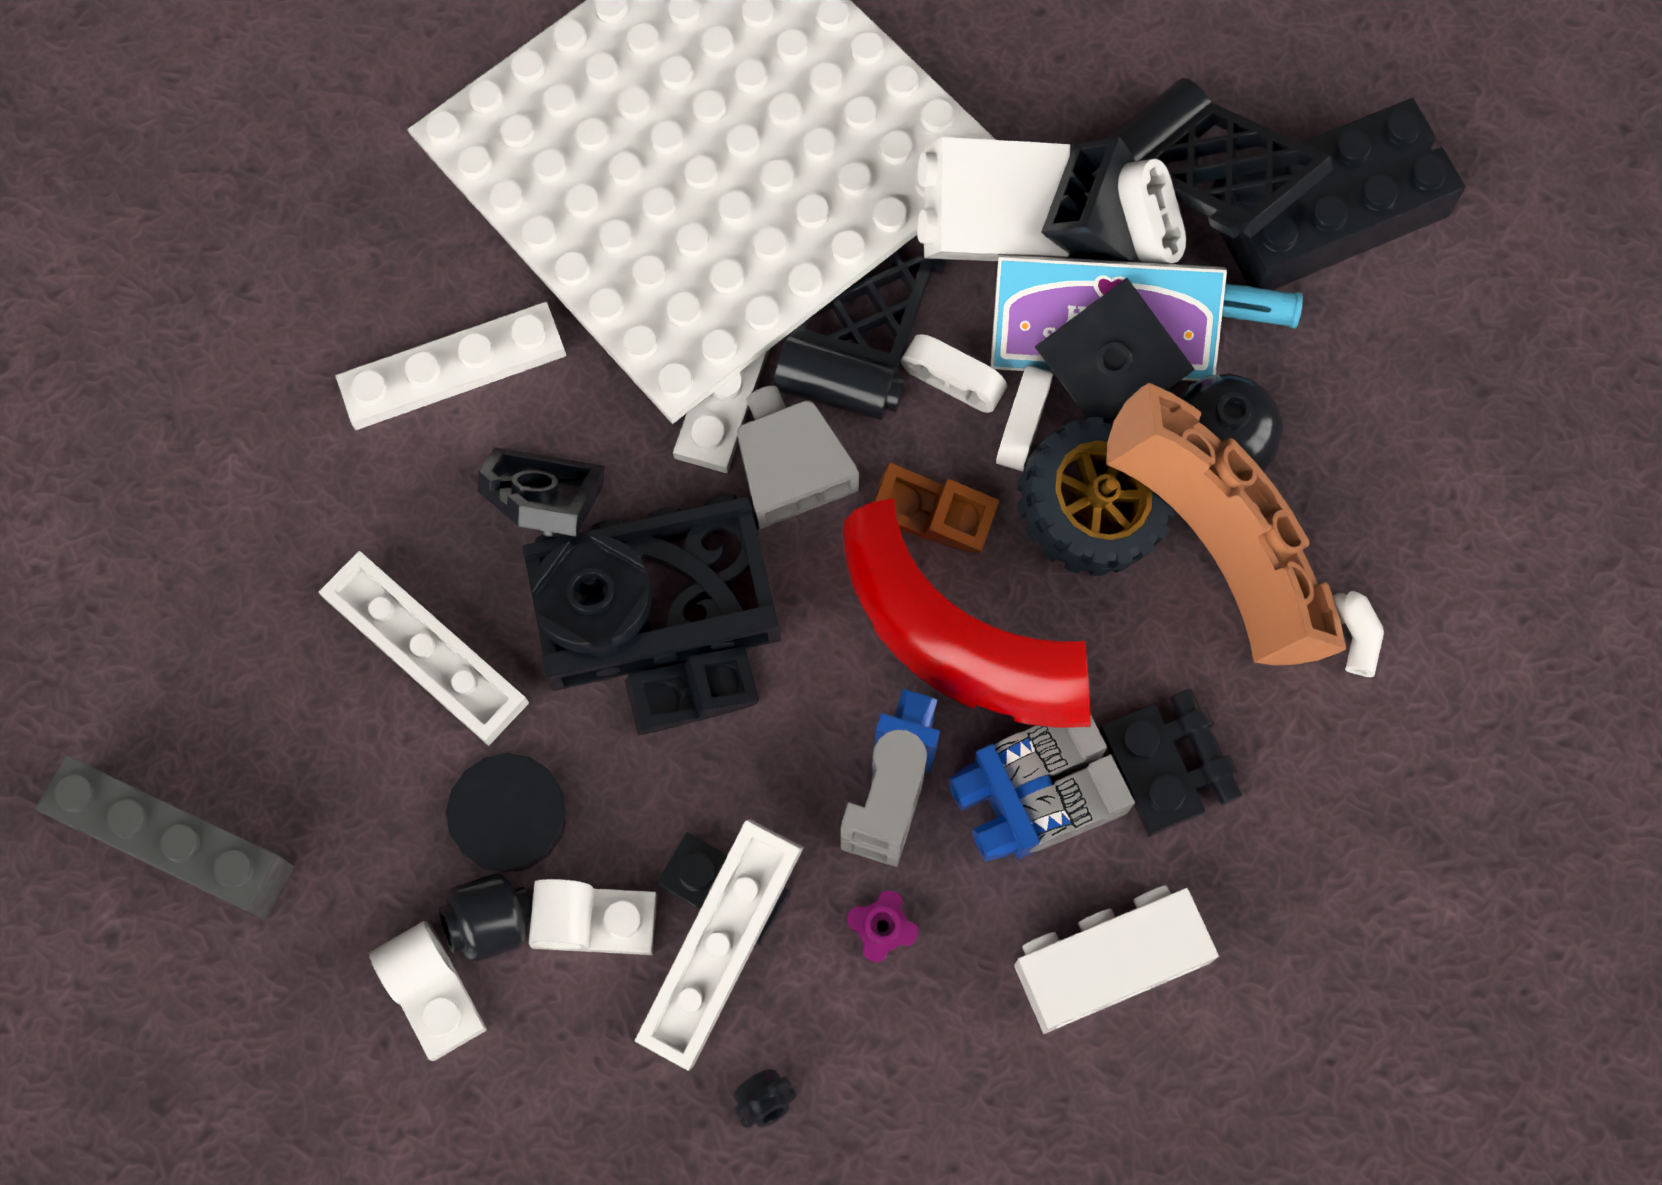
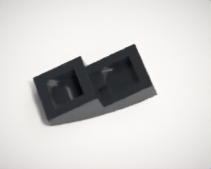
[625,646,759,736]

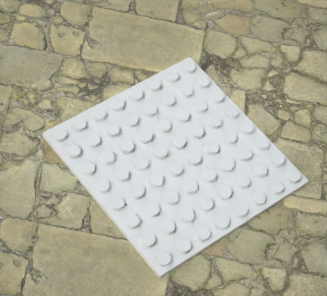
[407,0,995,424]

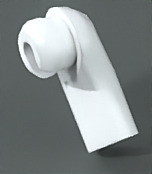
[1333,591,1384,677]

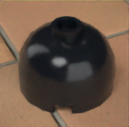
[1180,373,1283,472]

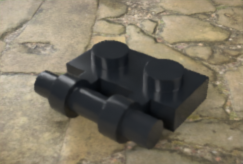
[1099,689,1243,837]

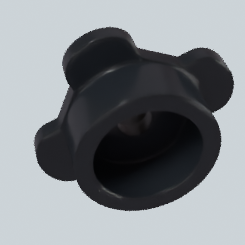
[734,1069,797,1128]

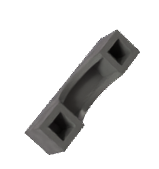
[35,755,295,920]

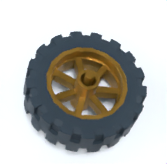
[1017,417,1175,576]

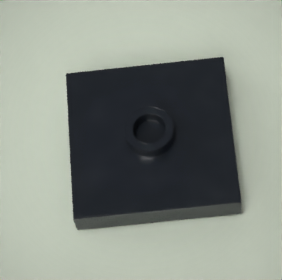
[1035,277,1195,423]

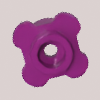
[847,890,918,962]

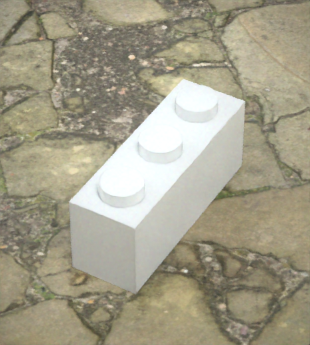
[1014,885,1219,1034]

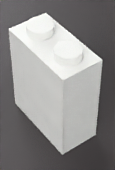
[917,137,1070,261]

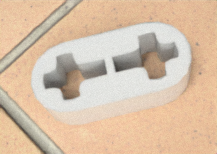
[1118,159,1186,264]
[901,334,1007,413]
[996,365,1054,472]

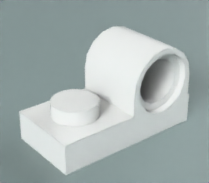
[529,879,657,955]
[369,921,487,1061]

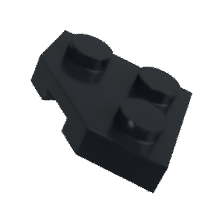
[478,448,605,537]

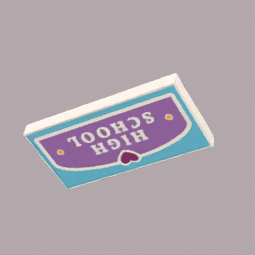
[991,254,1227,381]

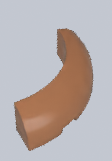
[1106,383,1346,665]

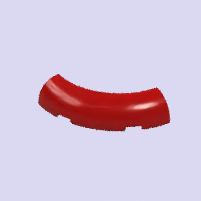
[842,498,1091,728]

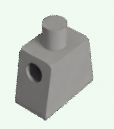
[737,386,859,530]

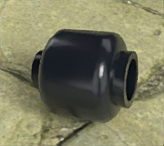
[439,873,532,962]

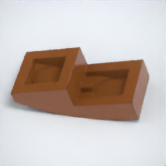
[872,462,1000,554]

